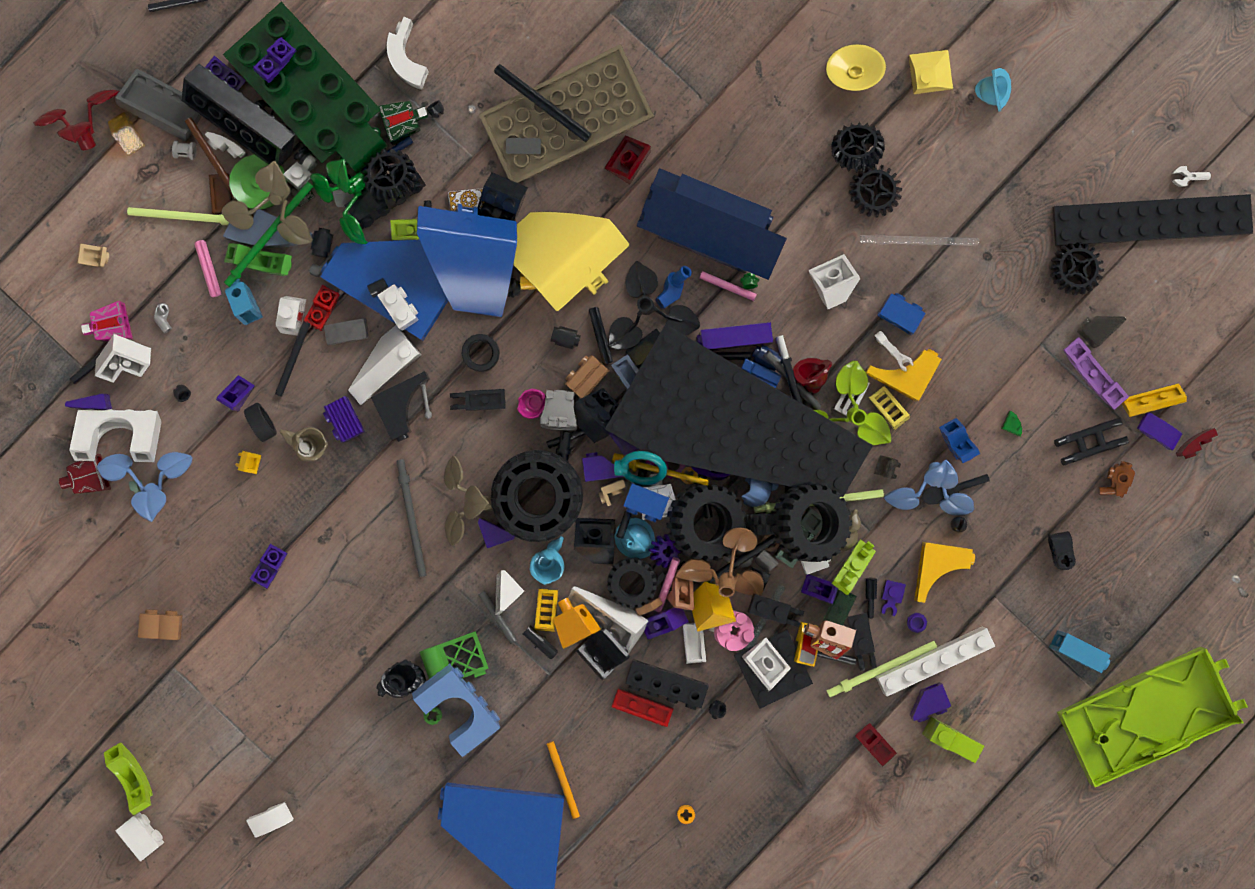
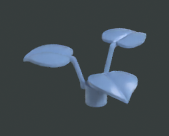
[97,452,193,522]
[884,460,974,516]

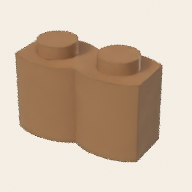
[138,609,183,640]

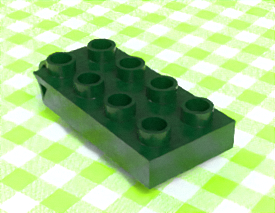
[223,1,388,174]

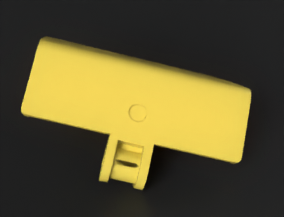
[513,212,629,311]

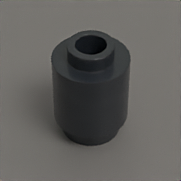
[310,228,334,258]
[550,326,581,350]

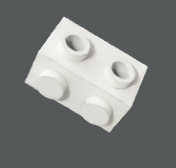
[377,285,419,331]
[116,812,164,862]

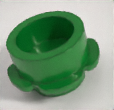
[740,273,760,289]

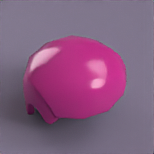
[517,389,546,419]

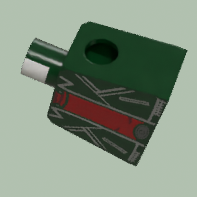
[378,101,428,145]

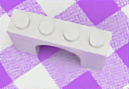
[69,409,161,462]

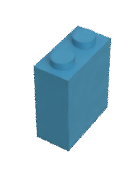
[1049,630,1110,673]

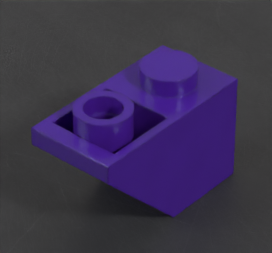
[910,682,951,722]

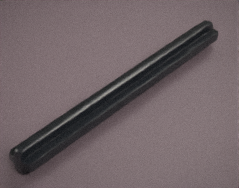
[494,64,592,142]

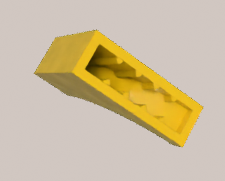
[865,349,942,402]
[914,542,975,603]

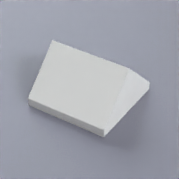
[495,570,524,615]
[742,638,791,690]

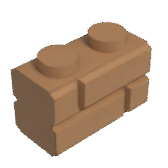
[565,355,609,398]

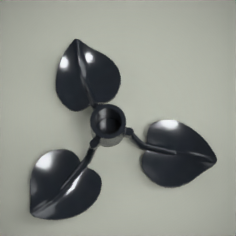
[609,261,700,350]

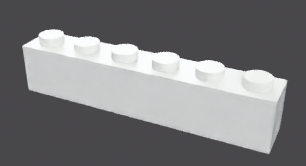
[876,626,995,696]

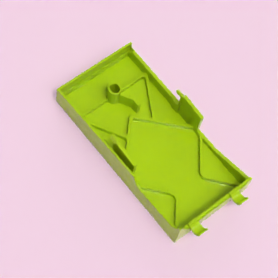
[1057,647,1248,787]

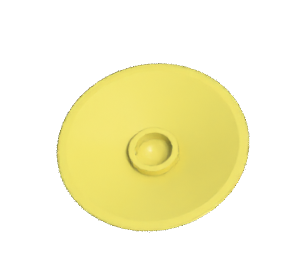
[826,44,886,91]

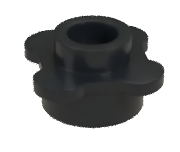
[507,278,521,298]

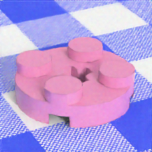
[714,611,754,651]

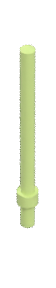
[127,207,229,226]
[826,641,937,697]

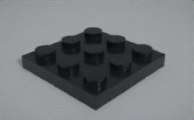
[734,629,813,709]

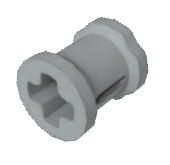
[172,141,197,160]

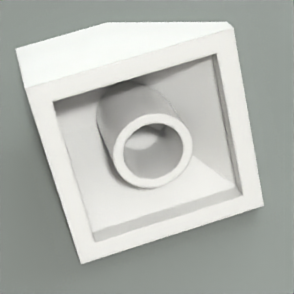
[808,254,860,309]

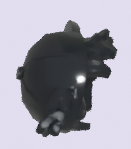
[376,659,426,698]

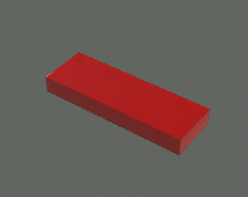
[611,688,674,727]

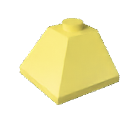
[909,50,953,94]

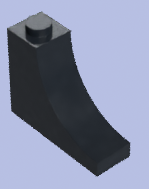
[371,371,430,442]

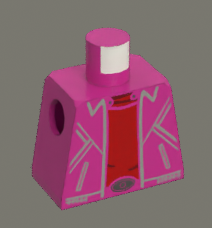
[81,301,133,341]

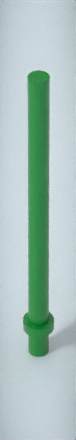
[224,181,314,287]

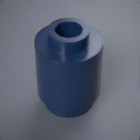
[751,344,782,371]

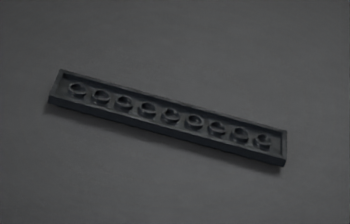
[1053,194,1253,246]

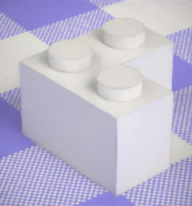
[95,334,151,383]

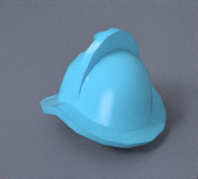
[975,68,1011,112]
[615,518,655,559]

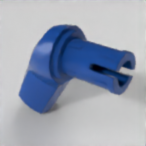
[655,266,692,309]

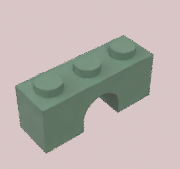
[774,508,822,568]

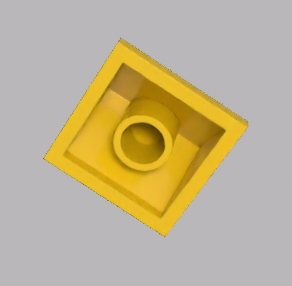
[692,582,736,632]

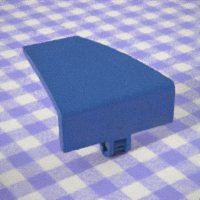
[417,204,517,317]

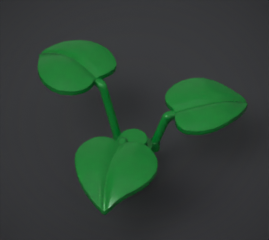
[310,159,369,244]

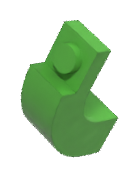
[224,243,292,276]

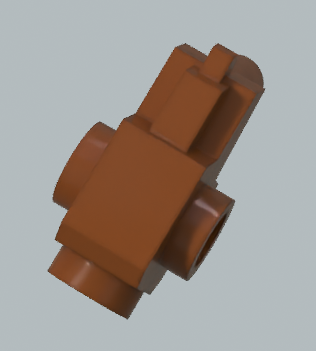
[1099,461,1135,498]

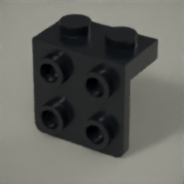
[576,628,630,680]

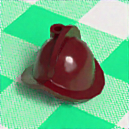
[793,358,832,393]

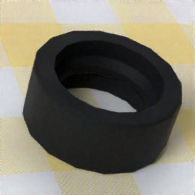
[461,334,500,372]
[244,403,277,442]

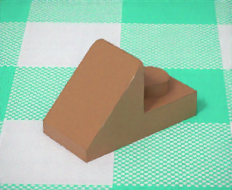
[667,570,694,610]

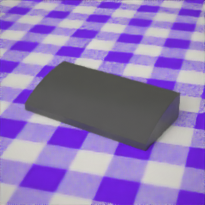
[115,68,201,142]

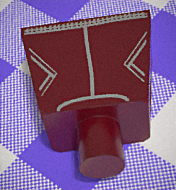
[59,453,111,494]

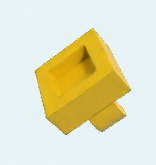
[235,451,261,474]

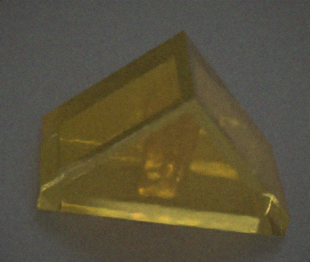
[108,112,145,156]

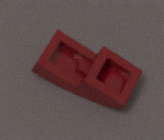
[855,723,897,767]

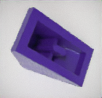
[216,375,255,411]
[478,518,515,548]
[801,574,838,604]

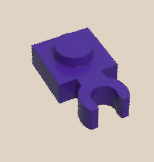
[881,580,906,616]

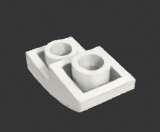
[205,132,248,159]
[246,802,293,838]

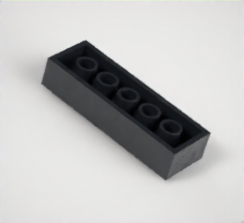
[181,64,295,167]

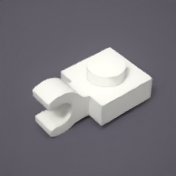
[283,154,317,190]

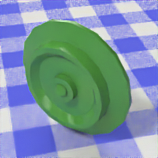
[229,154,287,210]

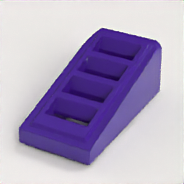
[65,393,112,410]

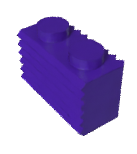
[323,396,365,443]

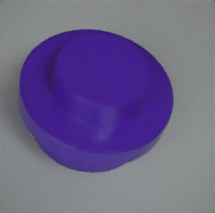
[907,613,927,633]

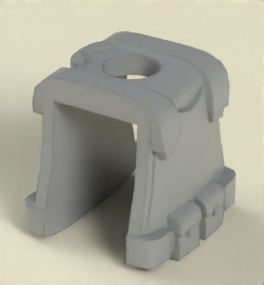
[540,390,577,431]

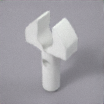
[1172,166,1211,187]

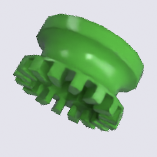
[423,707,442,725]

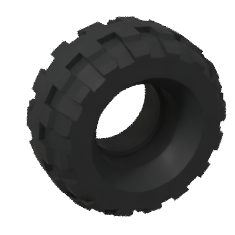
[491,450,583,542]

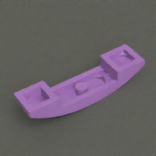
[1063,337,1129,410]

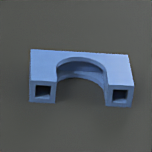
[412,664,500,757]

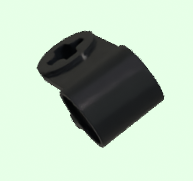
[1048,531,1076,570]

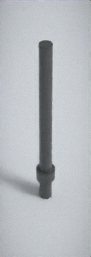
[396,459,426,577]

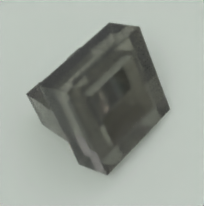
[874,455,901,479]

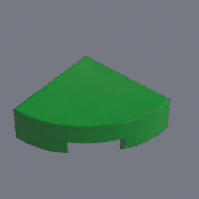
[1001,411,1022,437]

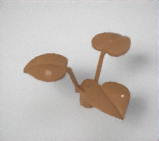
[676,528,764,597]

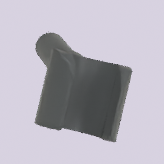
[309,254,332,277]

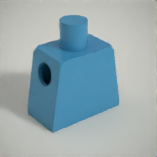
[225,278,263,325]

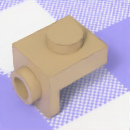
[77,244,109,268]

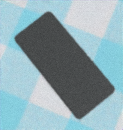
[506,138,541,154]

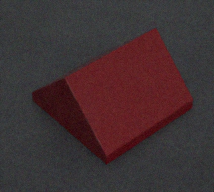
[605,135,651,185]

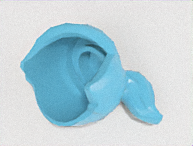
[529,536,564,585]

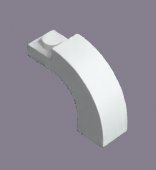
[387,17,429,90]

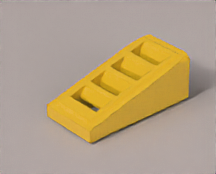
[535,589,558,632]

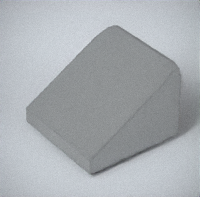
[333,189,355,207]
[754,550,778,573]

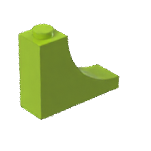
[922,716,985,763]

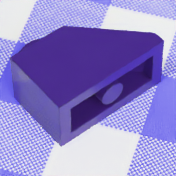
[582,452,624,482]
[644,607,689,639]

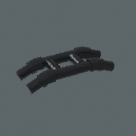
[1054,417,1129,466]

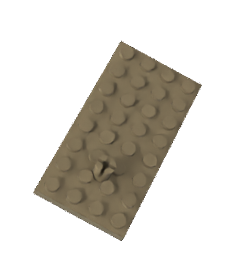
[479,44,654,183]

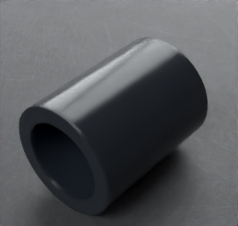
[367,278,389,298]

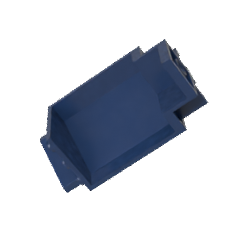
[637,168,787,280]

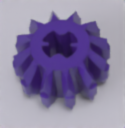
[649,534,681,568]

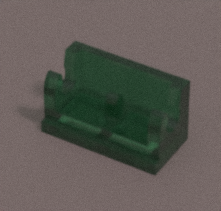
[822,589,857,626]

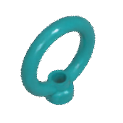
[614,451,667,485]

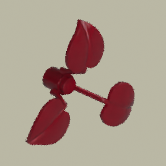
[33,90,120,151]

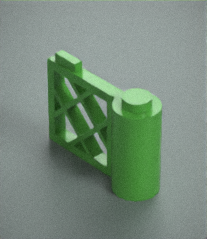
[419,631,489,679]

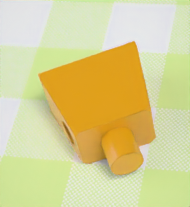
[553,598,601,649]

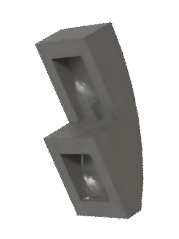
[324,319,369,345]

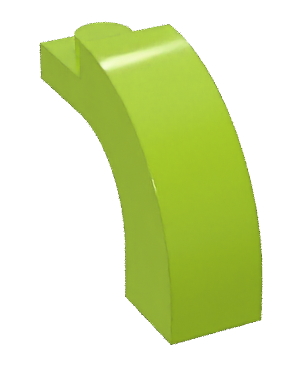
[104,742,153,815]

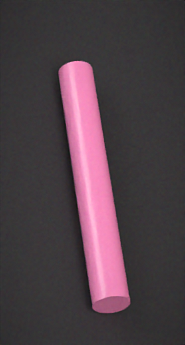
[700,271,757,301]
[655,557,680,612]

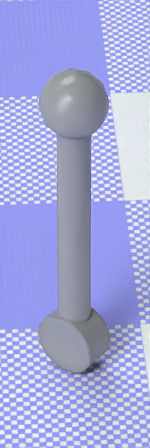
[421,381,432,419]

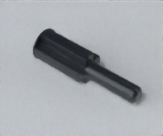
[865,577,877,619]

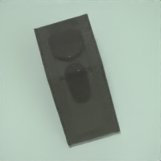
[1077,316,1127,348]

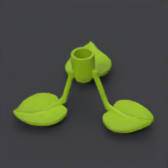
[814,361,891,446]

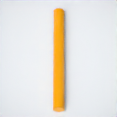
[546,741,580,819]

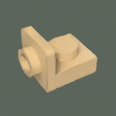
[599,479,626,506]

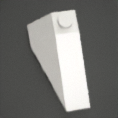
[348,325,421,405]
[568,586,648,654]

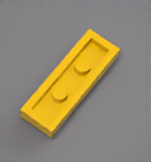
[1122,383,1187,417]

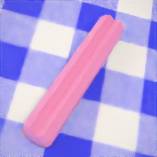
[194,240,221,297]

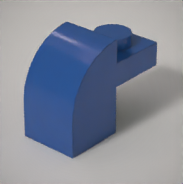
[939,418,980,463]

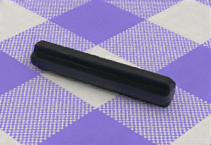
[589,307,613,365]

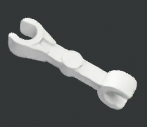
[875,331,913,371]

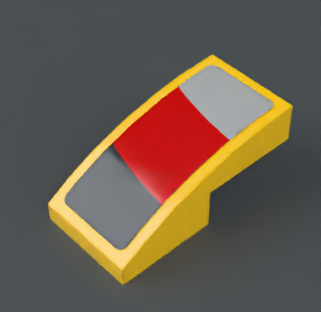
[794,622,818,667]

